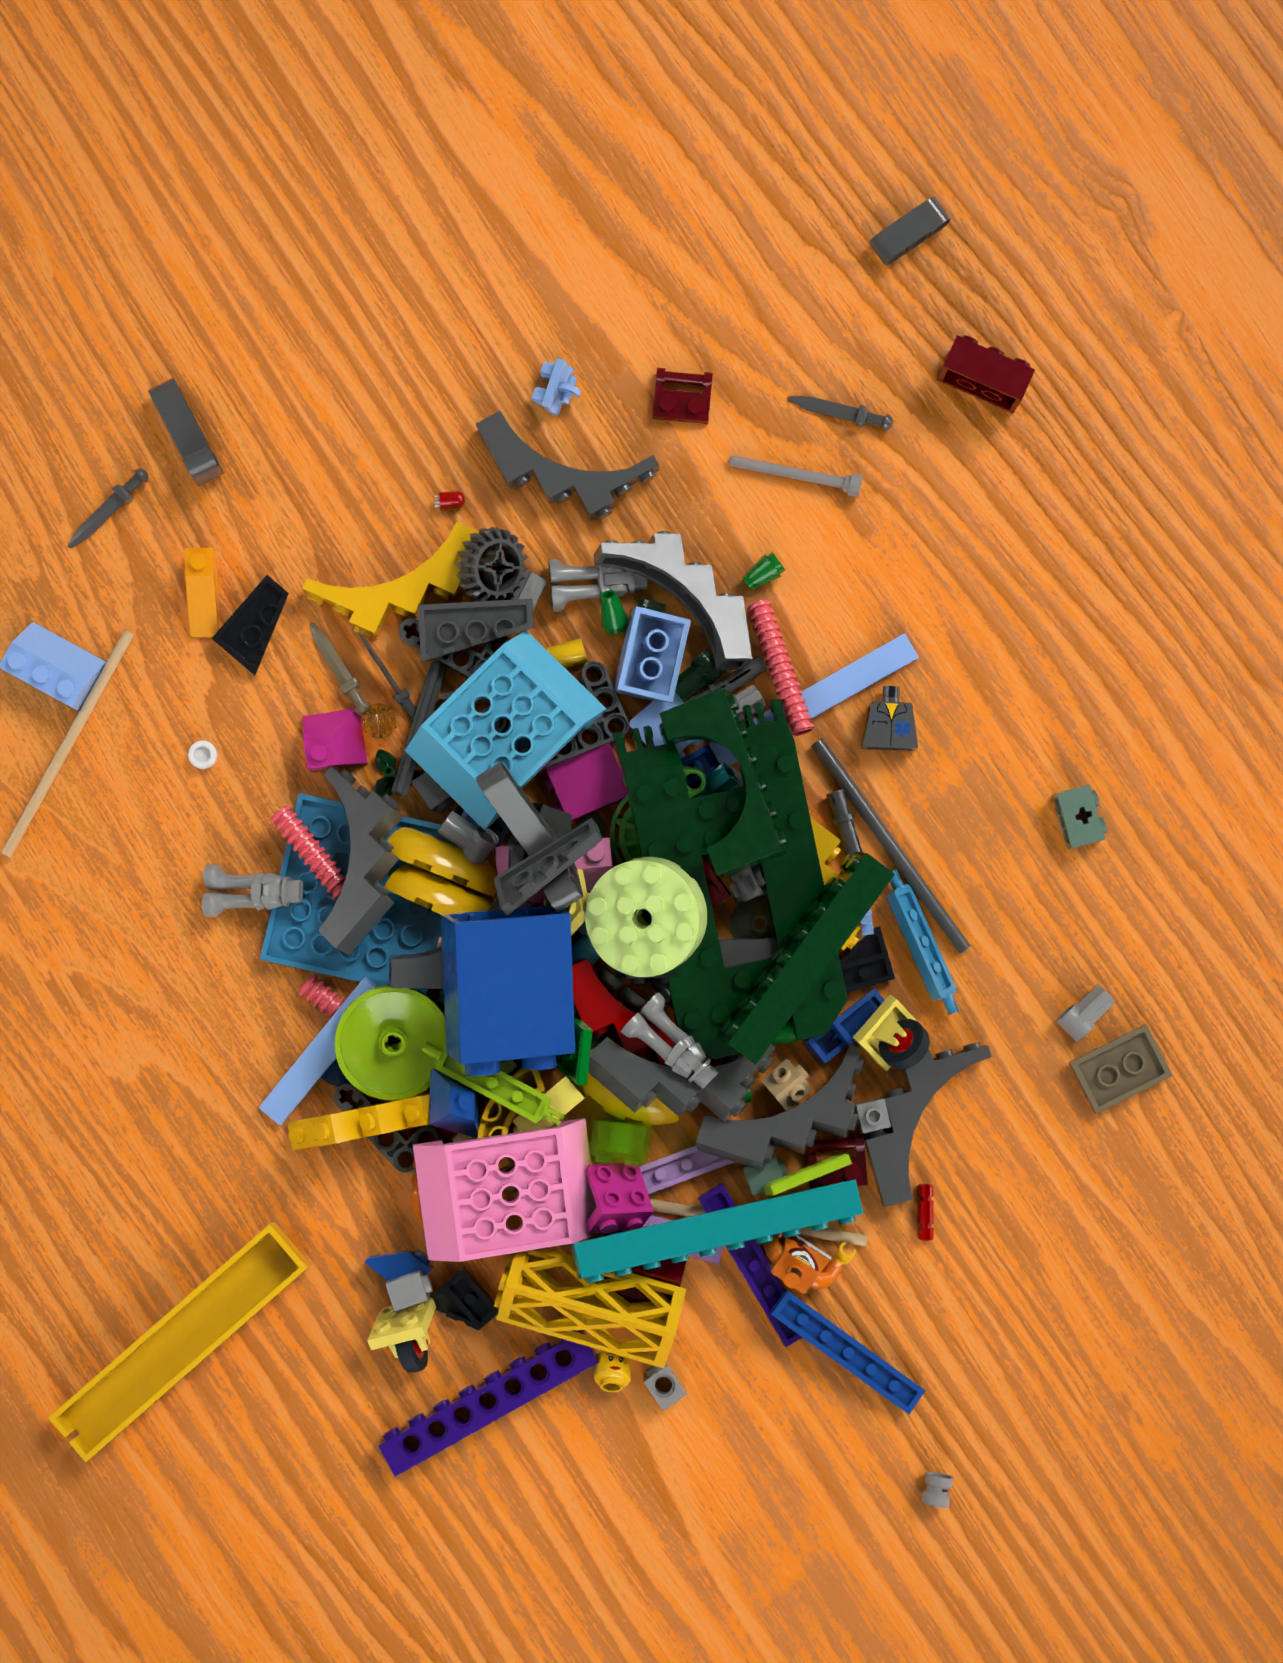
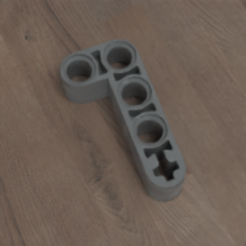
[148,378,224,486]
[398,618,510,679]
[334,1083,442,1173]

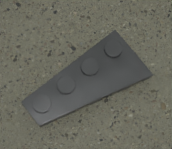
[418,599,534,663]
[493,818,602,916]

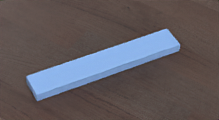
[258,977,378,1126]

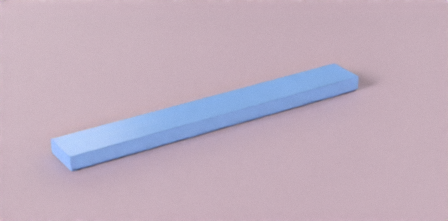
[709,633,919,766]

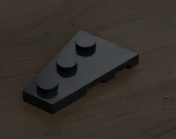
[211,575,289,676]

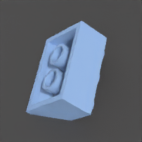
[614,606,691,703]
[0,622,106,711]

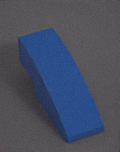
[802,988,885,1066]

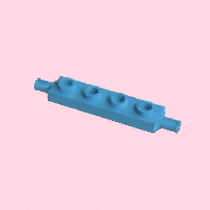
[886,869,960,1015]

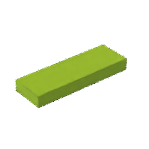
[763,1153,852,1196]

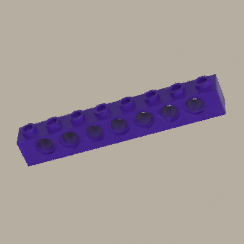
[379,1330,599,1477]

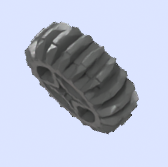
[454,527,529,602]

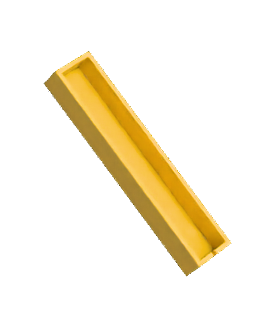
[48,1221,312,1463]

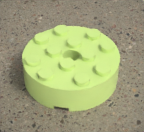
[585,857,707,977]

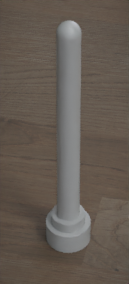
[728,456,863,497]

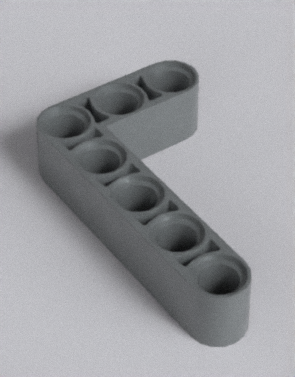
[517,661,629,774]
[476,762,583,912]

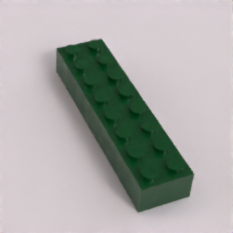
[719,852,895,1065]

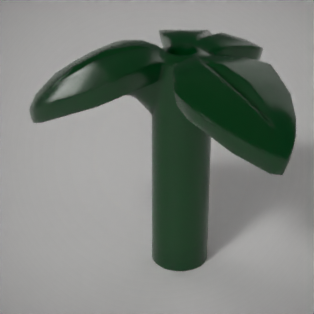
[374,749,420,796]

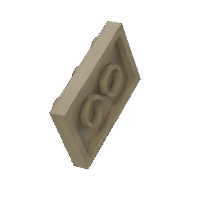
[1068,1024,1173,1114]

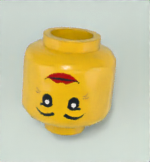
[594,1351,632,1392]

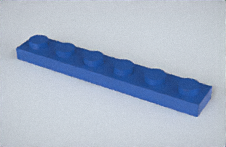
[769,1289,925,1414]

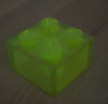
[590,1118,652,1166]

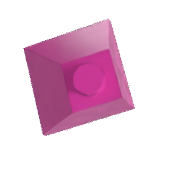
[303,708,368,772]

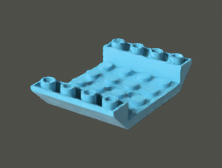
[405,630,607,831]

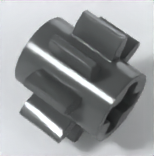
[729,867,765,902]

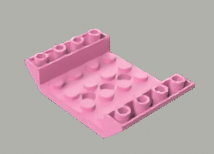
[413,1118,599,1262]

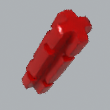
[917,1184,934,1241]

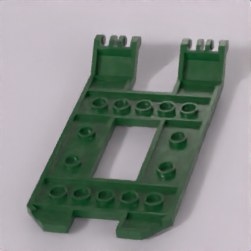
[613,698,848,1059]

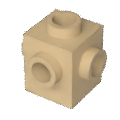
[761,1059,813,1111]

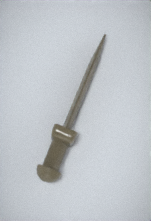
[310,623,371,715]

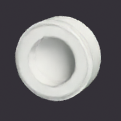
[188,740,218,770]

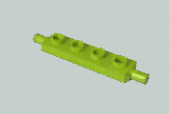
[421,1041,565,1126]

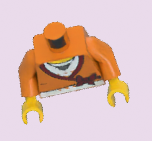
[764,1232,856,1294]

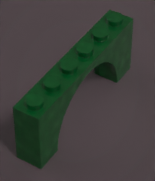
[659,688,788,878]

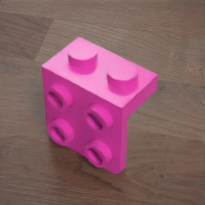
[586,1162,654,1234]

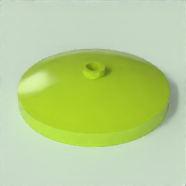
[335,985,446,1100]

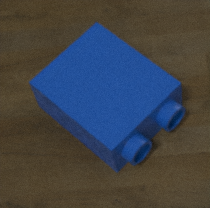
[441,905,575,1076]

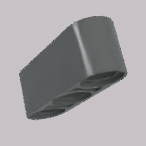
[869,196,951,266]

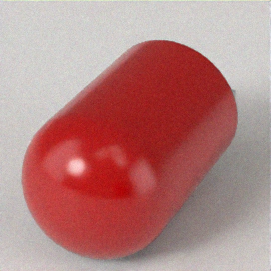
[434,491,465,509]

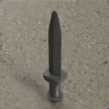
[788,396,893,431]
[68,468,149,548]
[358,631,417,724]

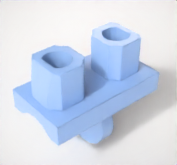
[531,358,581,416]

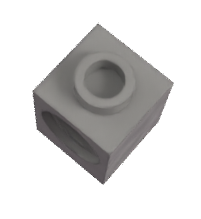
[855,1098,891,1133]
[385,1270,433,1312]
[643,1362,687,1411]

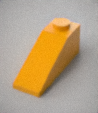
[185,548,219,638]

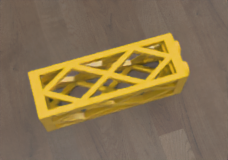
[494,1248,686,1368]

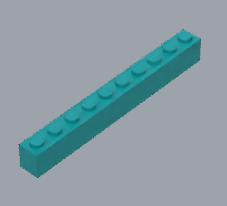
[571,1179,864,1283]

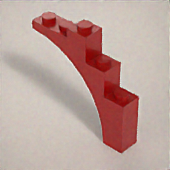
[572,958,676,1067]

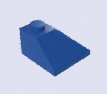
[429,1069,481,1138]

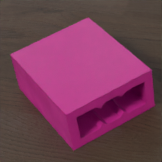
[544,743,628,822]

